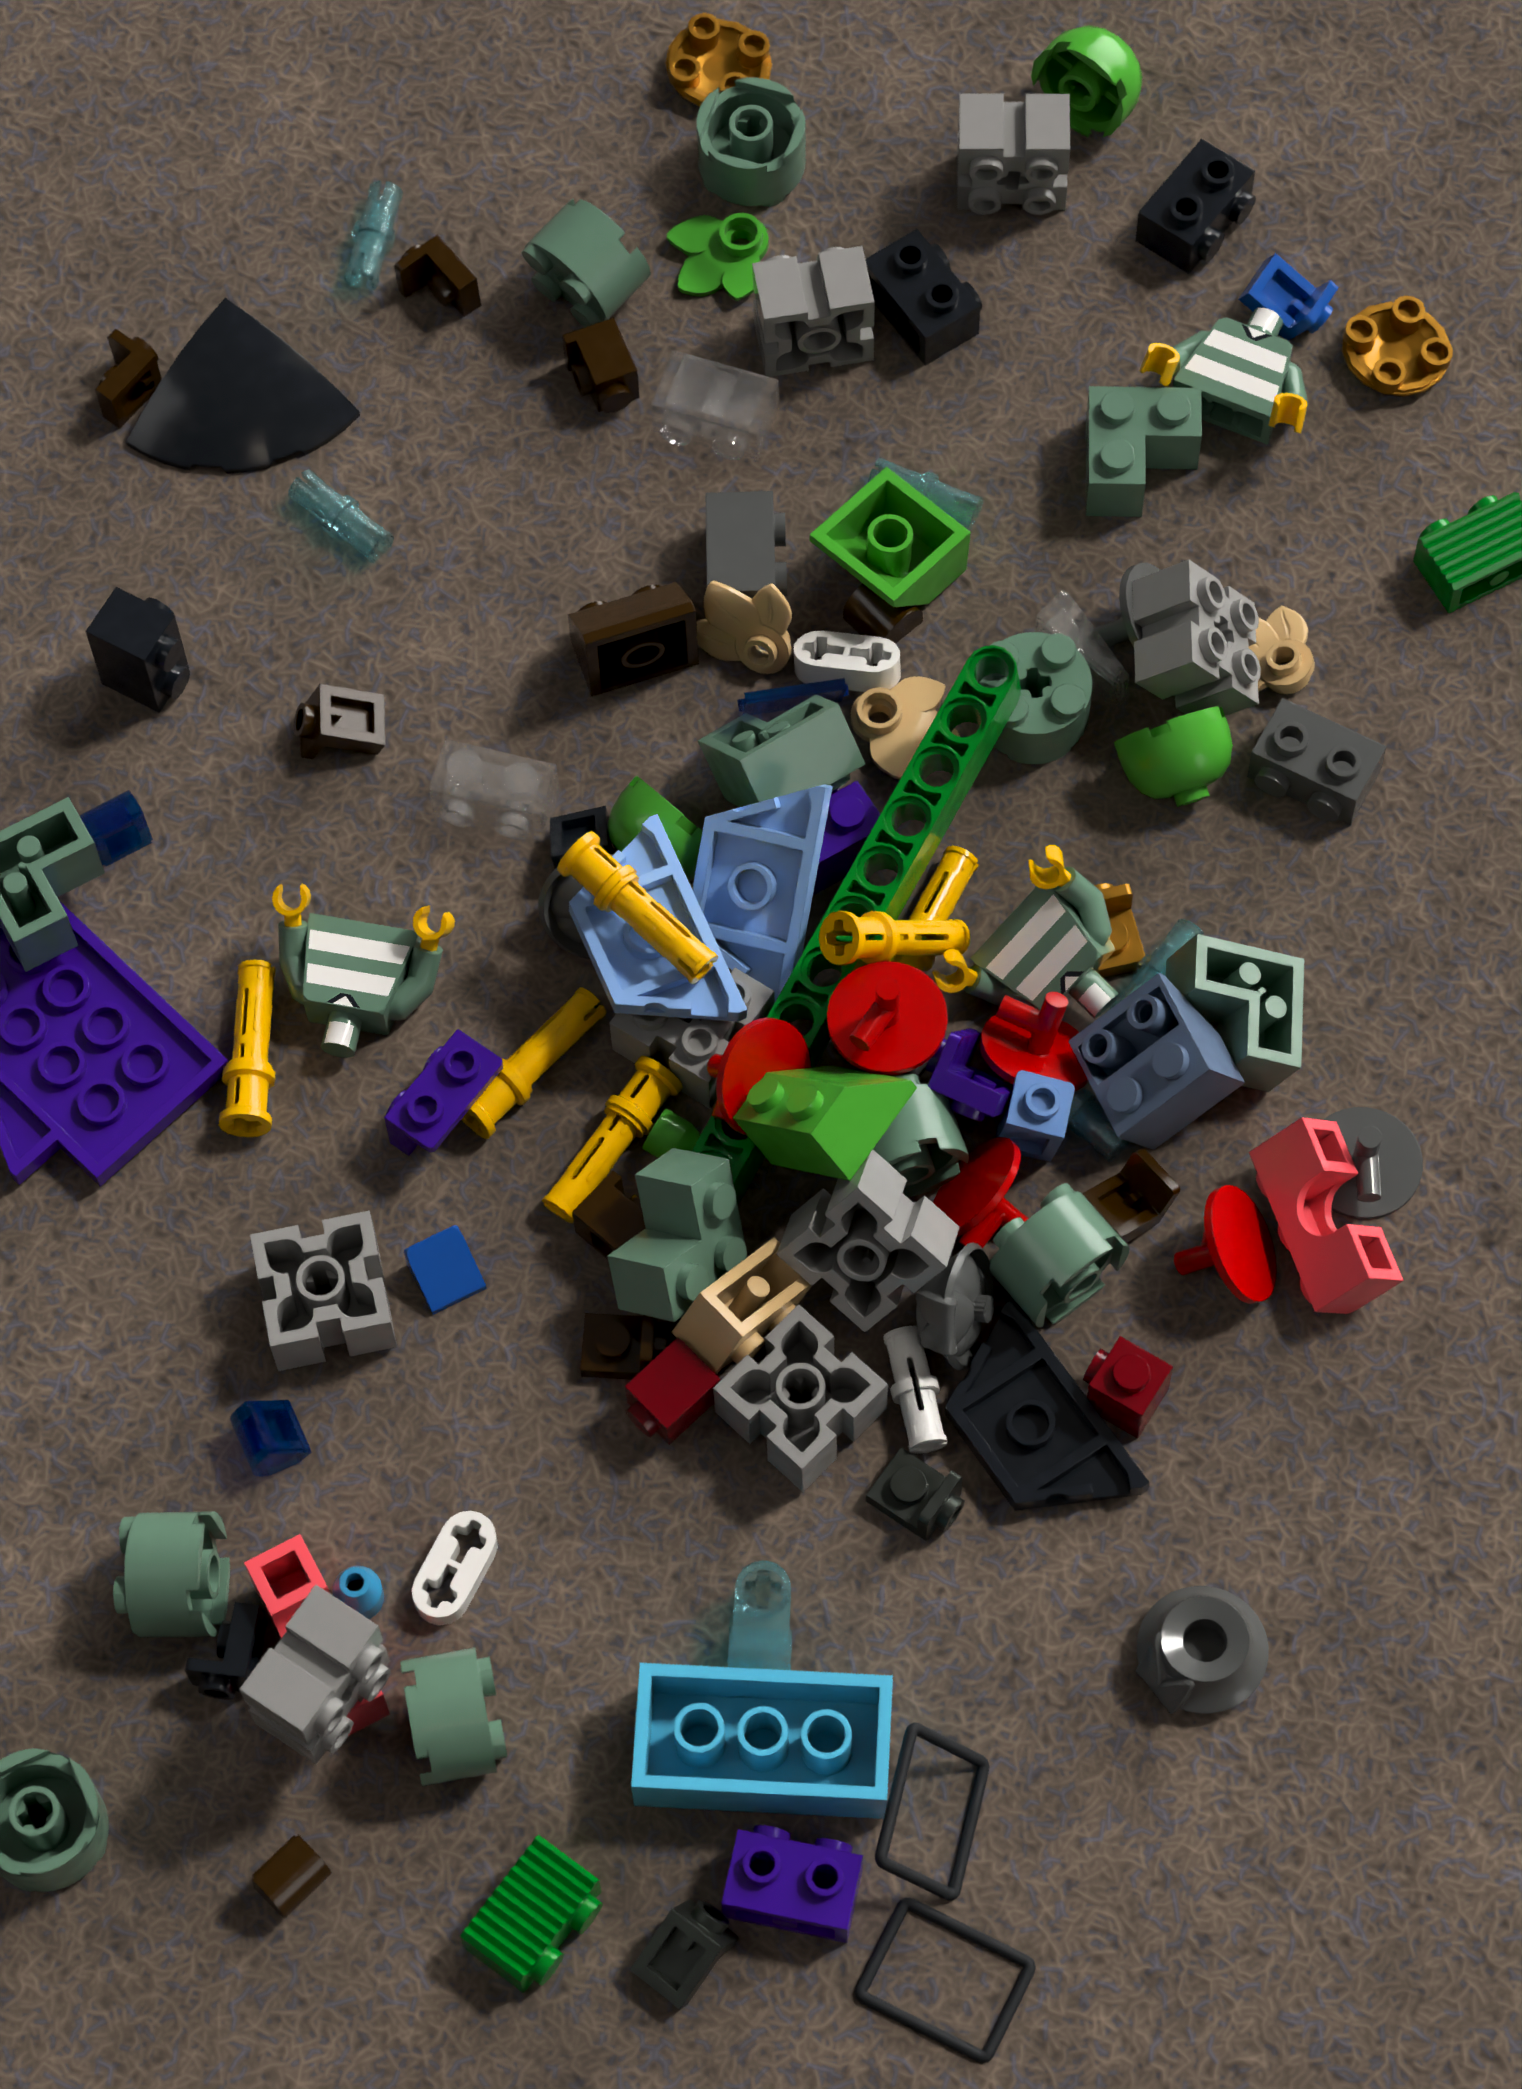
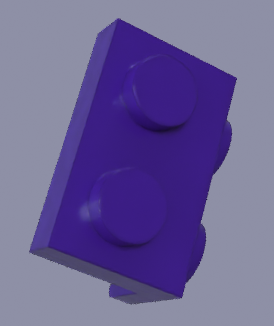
[926,1028,1013,1121]
[384,1029,503,1156]

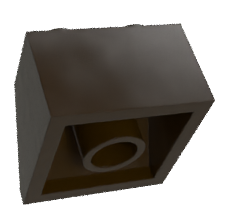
[568,582,699,697]

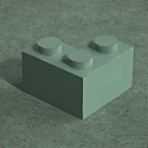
[1086,386,1202,517]
[698,695,865,807]
[0,797,105,972]
[1166,934,1304,1092]
[607,1148,748,1322]

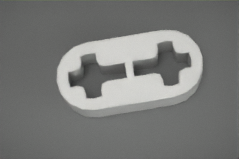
[794,631,901,692]
[412,1511,498,1625]

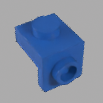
[1238,253,1339,340]

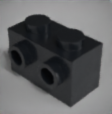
[1135,138,1256,274]
[865,229,982,366]
[86,587,190,713]

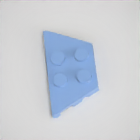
[692,784,833,1001]
[569,814,747,1022]

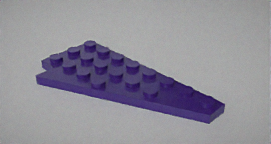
[0,902,229,1187]

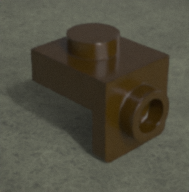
[1082,1148,1180,1243]

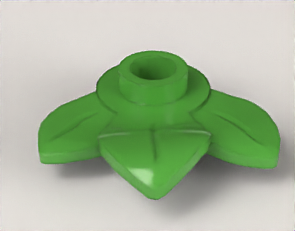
[667,213,769,301]

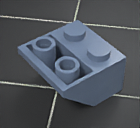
[1068,973,1245,1150]

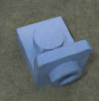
[995,1070,1075,1162]

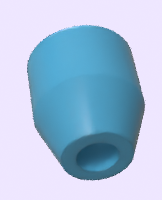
[332,1566,384,1619]

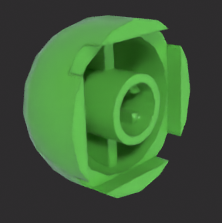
[1031,25,1142,137]
[1114,706,1233,807]
[607,776,702,882]

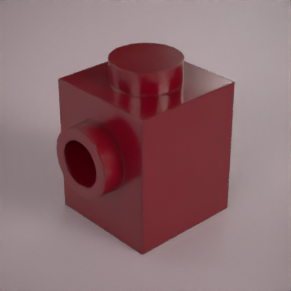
[1083,1336,1173,1438]
[625,1337,721,1445]

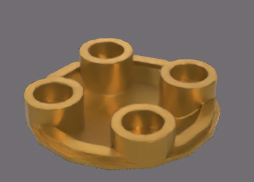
[665,13,772,107]
[1342,295,1453,396]

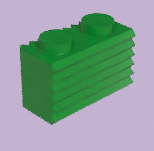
[1413,492,1522,613]
[460,1835,603,1993]

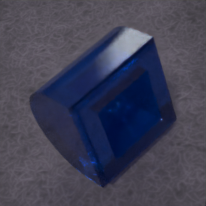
[79,790,153,867]
[230,1400,312,1477]

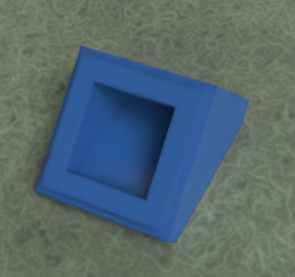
[404,1225,487,1315]

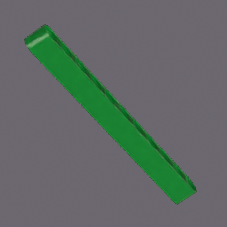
[691,645,1021,1205]

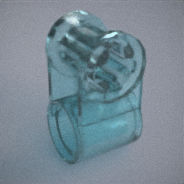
[728,1560,792,1670]

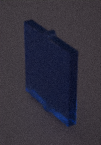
[737,678,849,715]

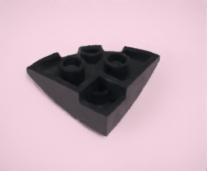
[126,298,360,474]

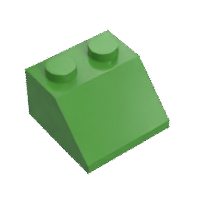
[809,466,971,607]
[733,1065,917,1181]

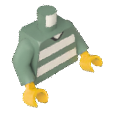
[1139,308,1308,445]
[932,845,1119,1019]
[272,883,455,1058]

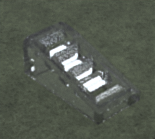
[1035,590,1130,709]

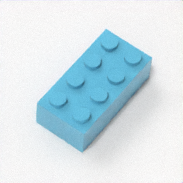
[631,1663,893,1819]

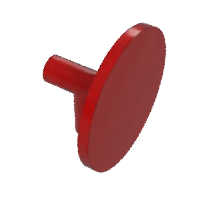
[827,961,948,1075]
[979,992,1089,1092]
[707,1018,811,1136]
[933,1137,1029,1249]
[1174,1185,1277,1304]

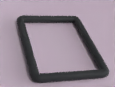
[875,1722,990,1901]
[854,1897,1036,2063]

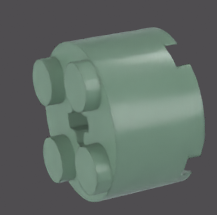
[696,77,806,207]
[521,199,651,327]
[977,632,1092,764]
[873,1074,969,1198]
[989,1183,1130,1327]
[113,1511,230,1638]
[400,1647,507,1787]
[0,1748,109,1892]

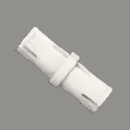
[883,1326,947,1454]

